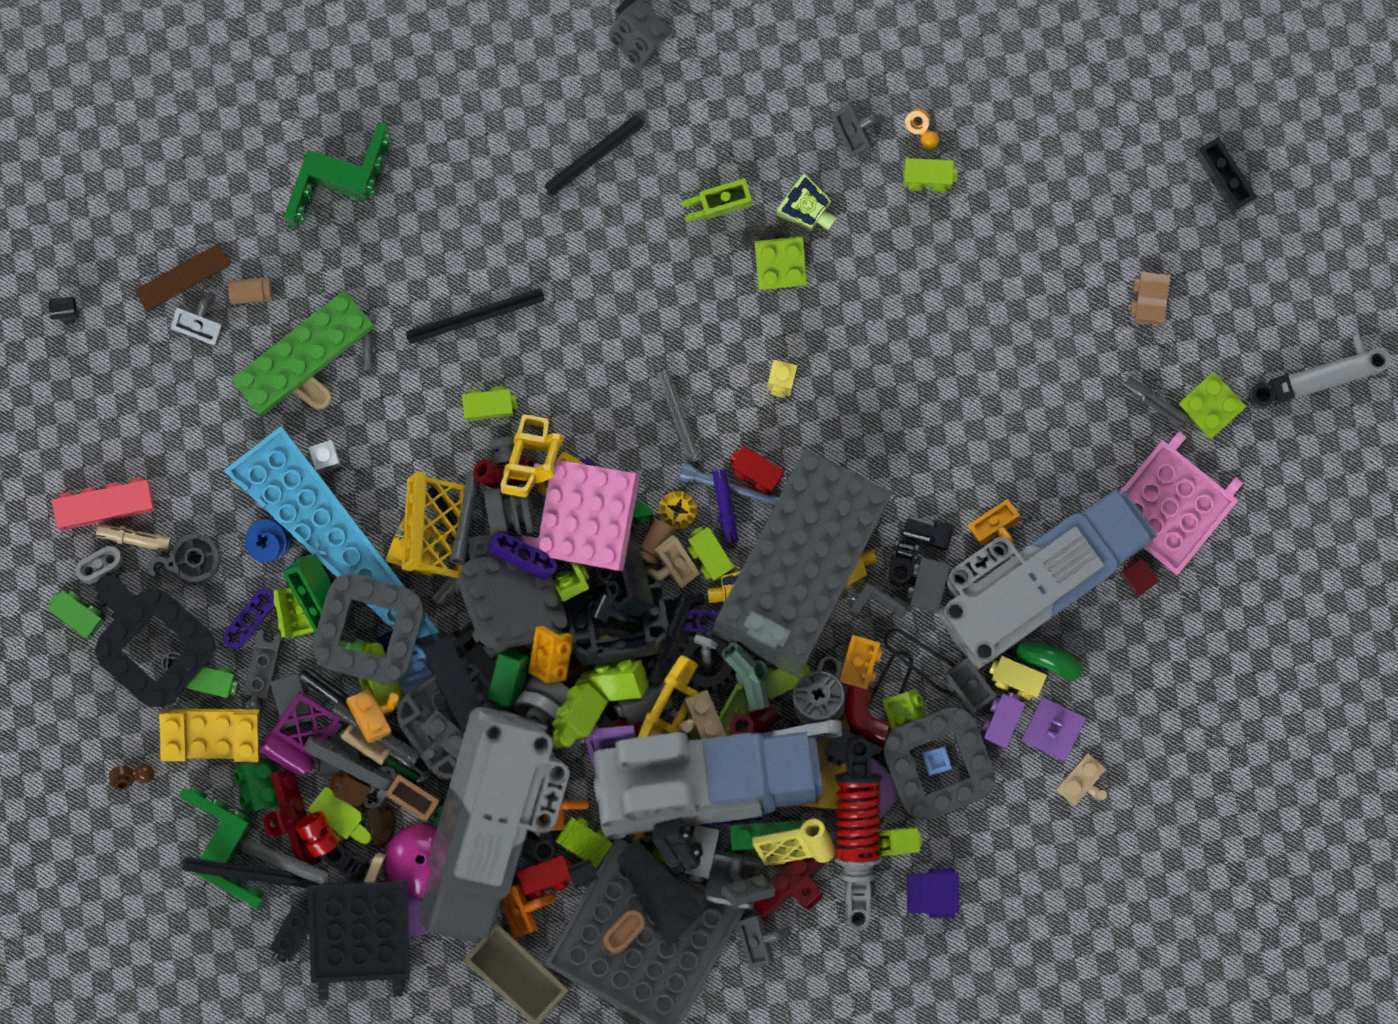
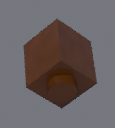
[330,769,372,808]

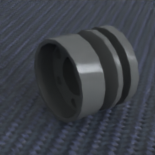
[484,483,535,538]
[793,671,845,726]

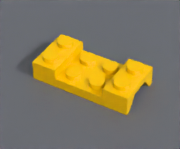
[159,709,261,762]

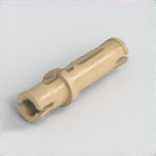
[96,522,171,553]

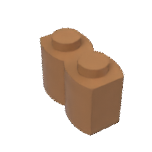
[1130,272,1170,326]

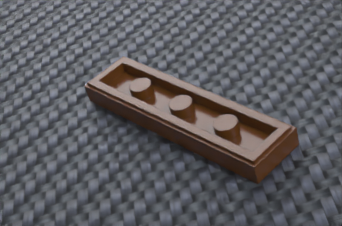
[134,243,231,312]

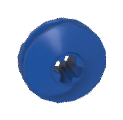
[245,518,292,563]

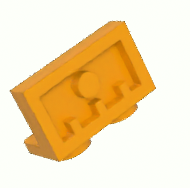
[529,626,573,684]
[839,635,883,689]

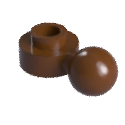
[109,764,154,790]

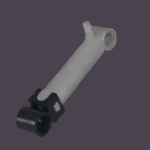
[1248,334,1391,409]

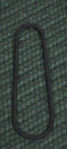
[884,629,956,693]
[869,650,914,729]

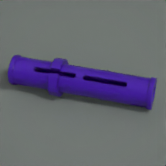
[711,469,739,543]

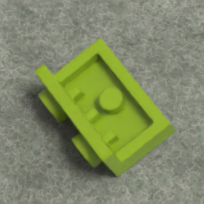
[273,588,315,638]

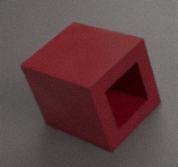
[1120,558,1159,598]

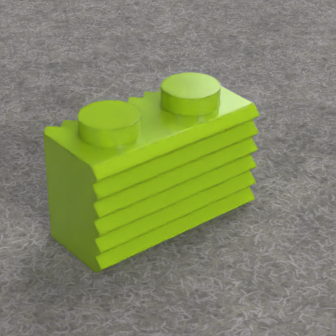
[555,816,613,868]
[877,827,922,856]

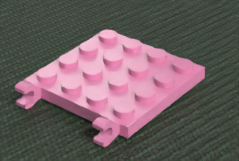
[1119,431,1243,576]
[521,460,640,571]

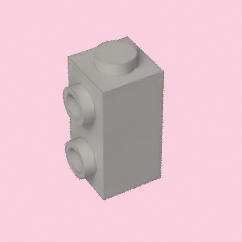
[685,825,719,883]

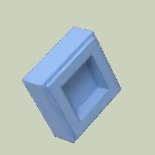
[921,746,952,776]

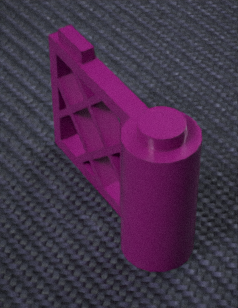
[259,691,342,777]

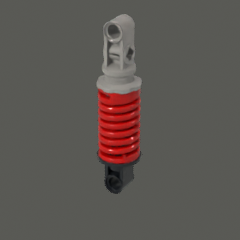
[835,734,882,931]

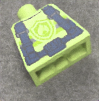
[776,174,836,232]

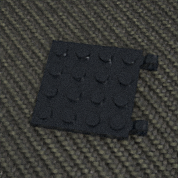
[308,880,410,1000]

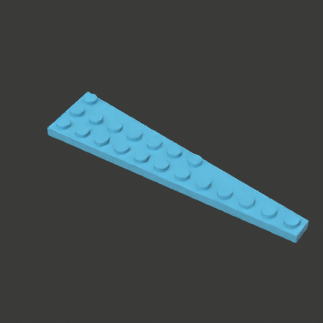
[223,426,440,658]

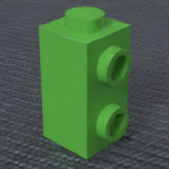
[47,590,105,640]
[186,664,239,699]

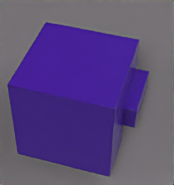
[906,869,959,918]

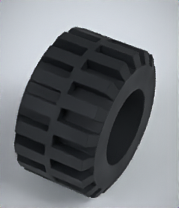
[677,631,736,694]

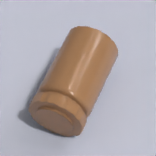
[228,277,273,305]
[639,519,676,566]

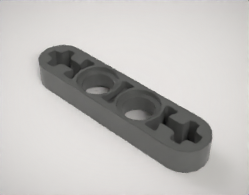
[303,736,394,791]

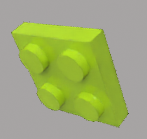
[754,237,807,290]
[1178,371,1247,440]

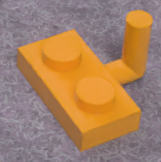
[967,499,1022,550]
[346,689,399,743]

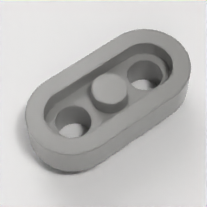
[75,546,123,584]

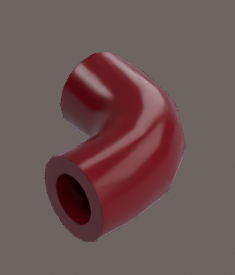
[473,456,538,489]
[845,685,889,746]
[730,703,781,735]

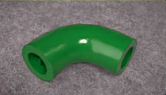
[1017,639,1083,682]

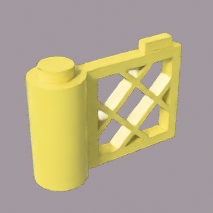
[752,819,836,866]

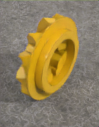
[658,491,697,530]

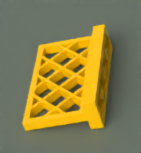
[402,471,465,578]

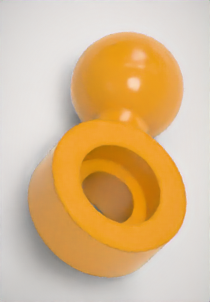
[905,108,939,150]

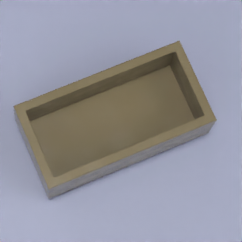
[463,923,570,1024]

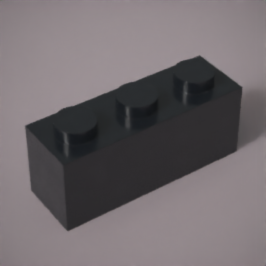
[1195,137,1257,215]

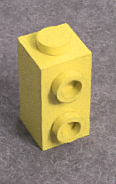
[767,360,797,398]
[989,656,1047,701]

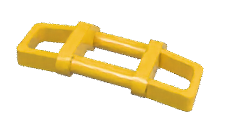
[501,414,564,497]
[638,655,699,738]

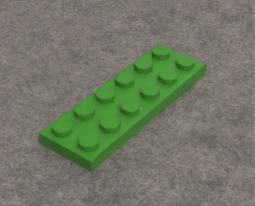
[231,290,375,417]

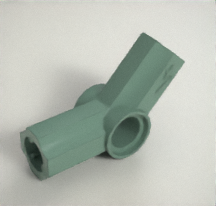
[721,641,770,712]

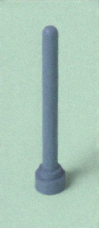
[678,462,779,506]

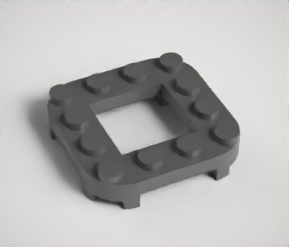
[313,574,425,685]
[881,706,995,820]

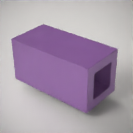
[980,692,1025,749]

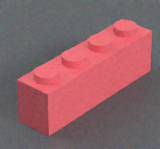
[52,477,156,531]

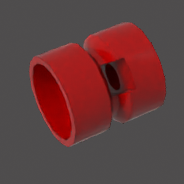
[295,811,340,857]

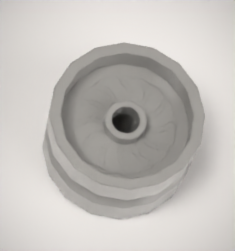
[514,675,569,734]

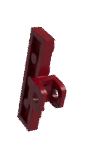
[262,770,321,866]
[753,854,836,920]

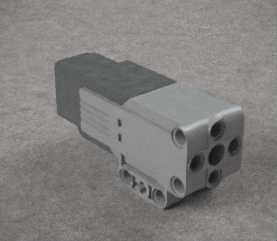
[419,707,569,943]

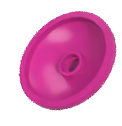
[385,824,437,898]

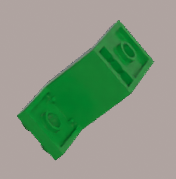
[284,122,393,229]
[179,786,267,909]

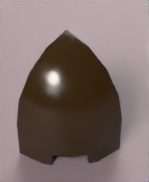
[366,806,396,849]

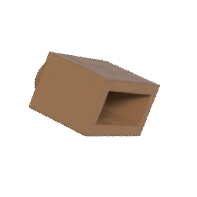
[385,774,441,822]

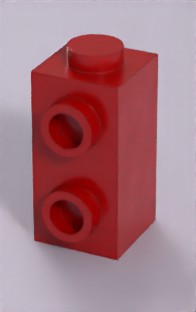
[729,446,785,494]
[517,855,572,900]

